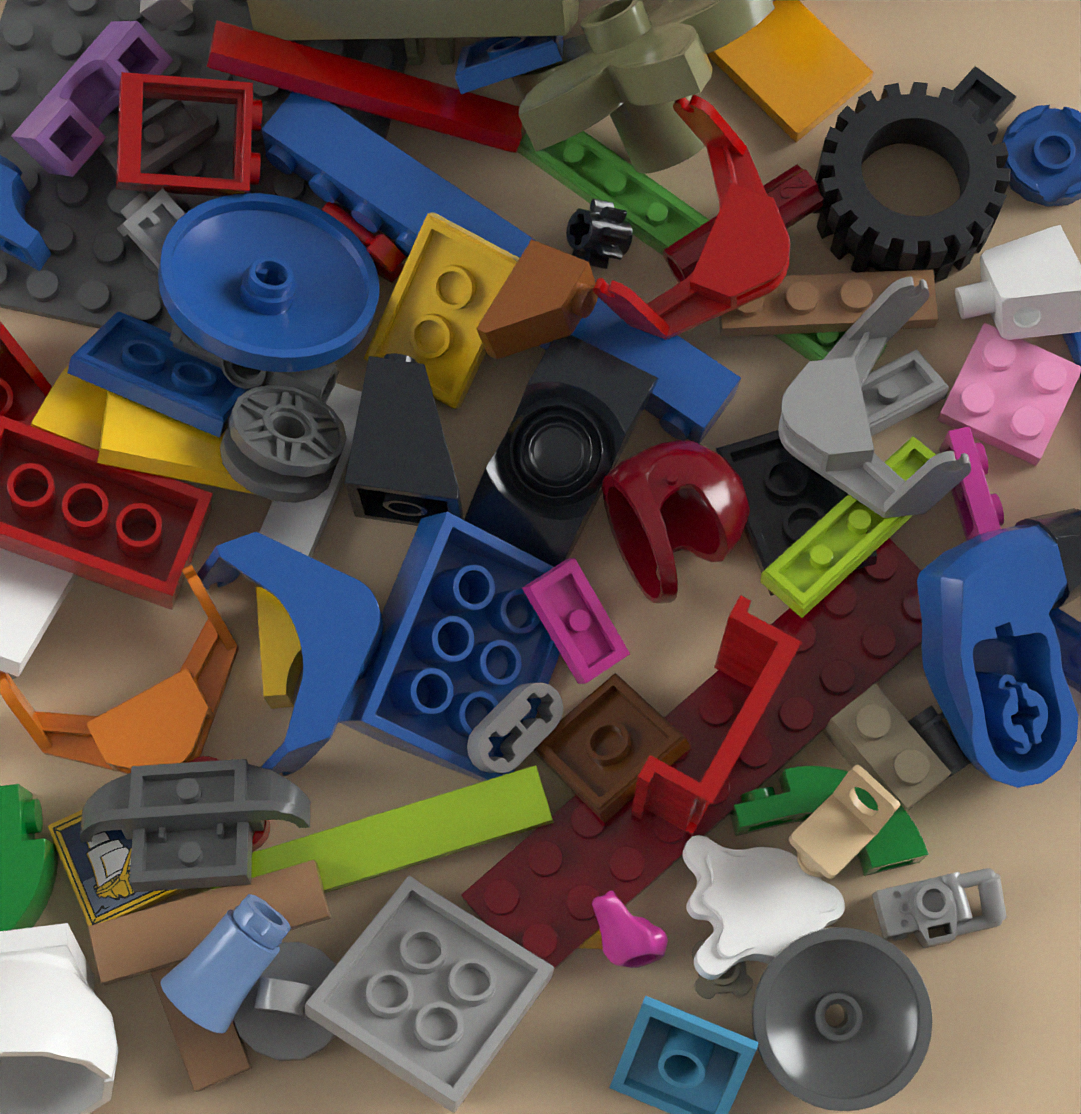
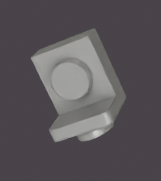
[117,188,185,269]

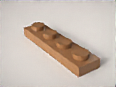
[719,269,939,337]

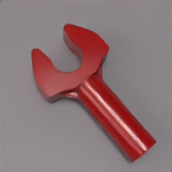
[322,202,406,283]

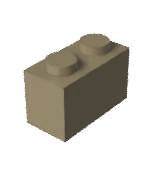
[823,684,951,812]

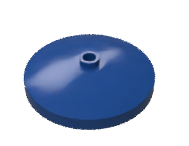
[158,193,380,372]

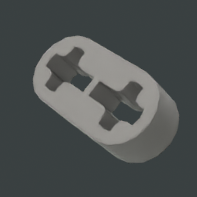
[467,682,563,773]

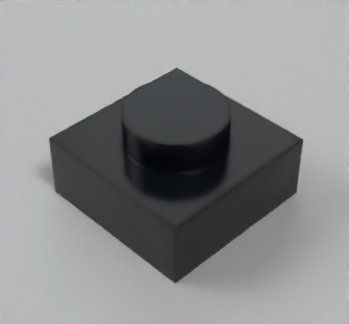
[952,66,1017,125]

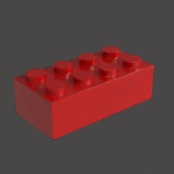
[0,415,213,610]

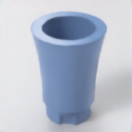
[161,894,291,1033]

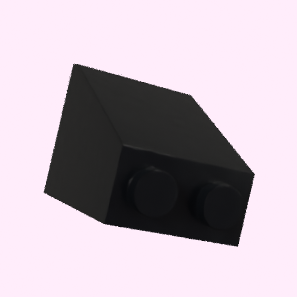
[344,353,464,526]

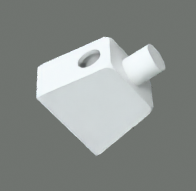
[955,225,1081,340]

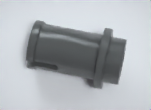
[908,705,971,780]

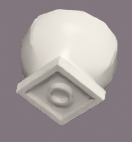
[0,923,118,1114]

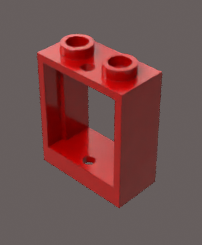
[116,72,262,197]

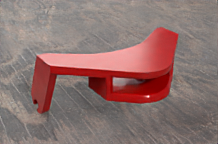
[593,95,790,340]

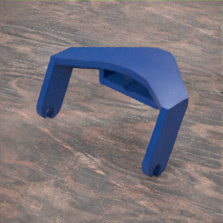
[197,532,384,776]

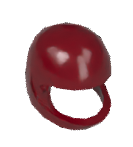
[602,440,750,604]

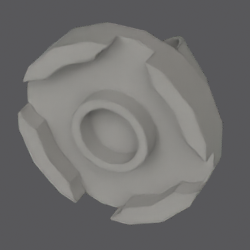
[233,942,337,1061]

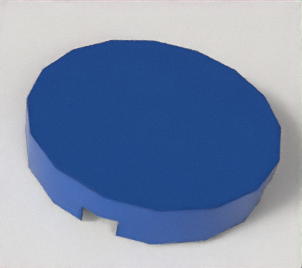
[1002,105,1081,207]

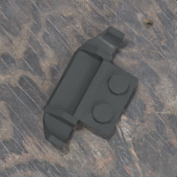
[80,759,311,892]

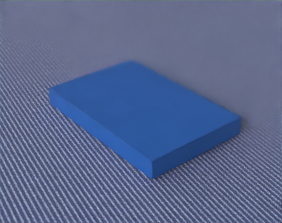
[67,311,261,438]

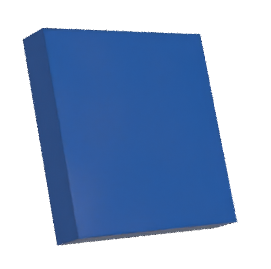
[455,36,564,94]

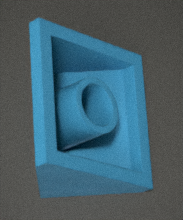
[609,996,759,1114]

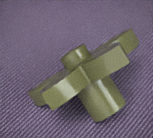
[512,0,775,173]

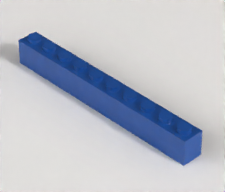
[261,92,741,444]

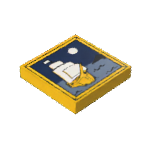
[48,810,186,926]

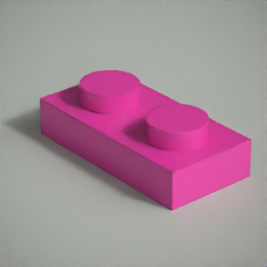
[939,426,1004,541]
[522,558,630,684]

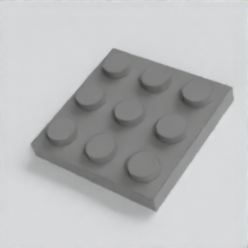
[305,875,554,1113]

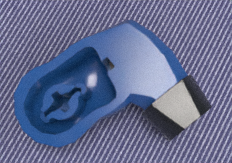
[917,508,1081,788]

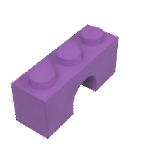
[11,21,173,177]

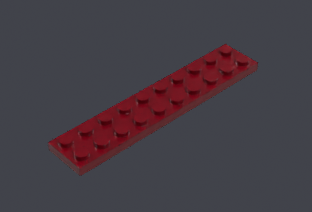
[461,538,922,970]

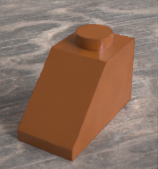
[476,239,598,359]

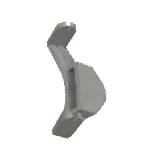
[778,277,971,518]

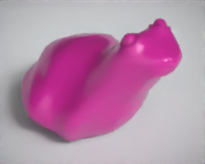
[592,890,668,968]

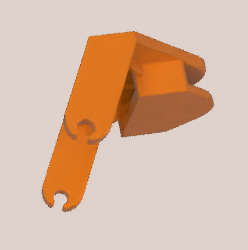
[0,564,239,774]

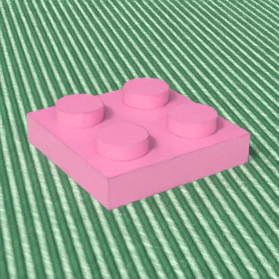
[937,322,1081,466]

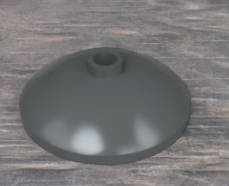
[752,927,932,1111]

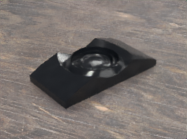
[464,335,659,567]

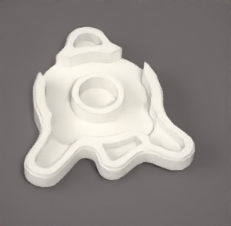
[682,835,845,980]

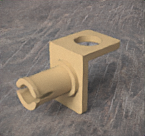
[789,765,900,879]

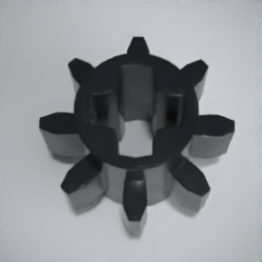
[566,199,633,269]

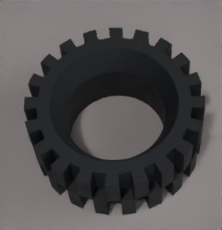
[813,82,1011,283]

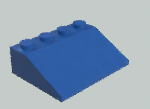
[338,512,560,781]

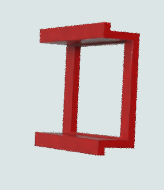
[631,595,802,835]

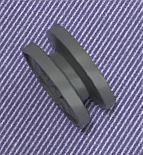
[220,385,347,503]

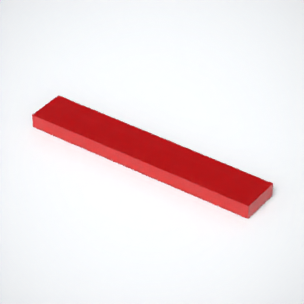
[207,20,522,153]

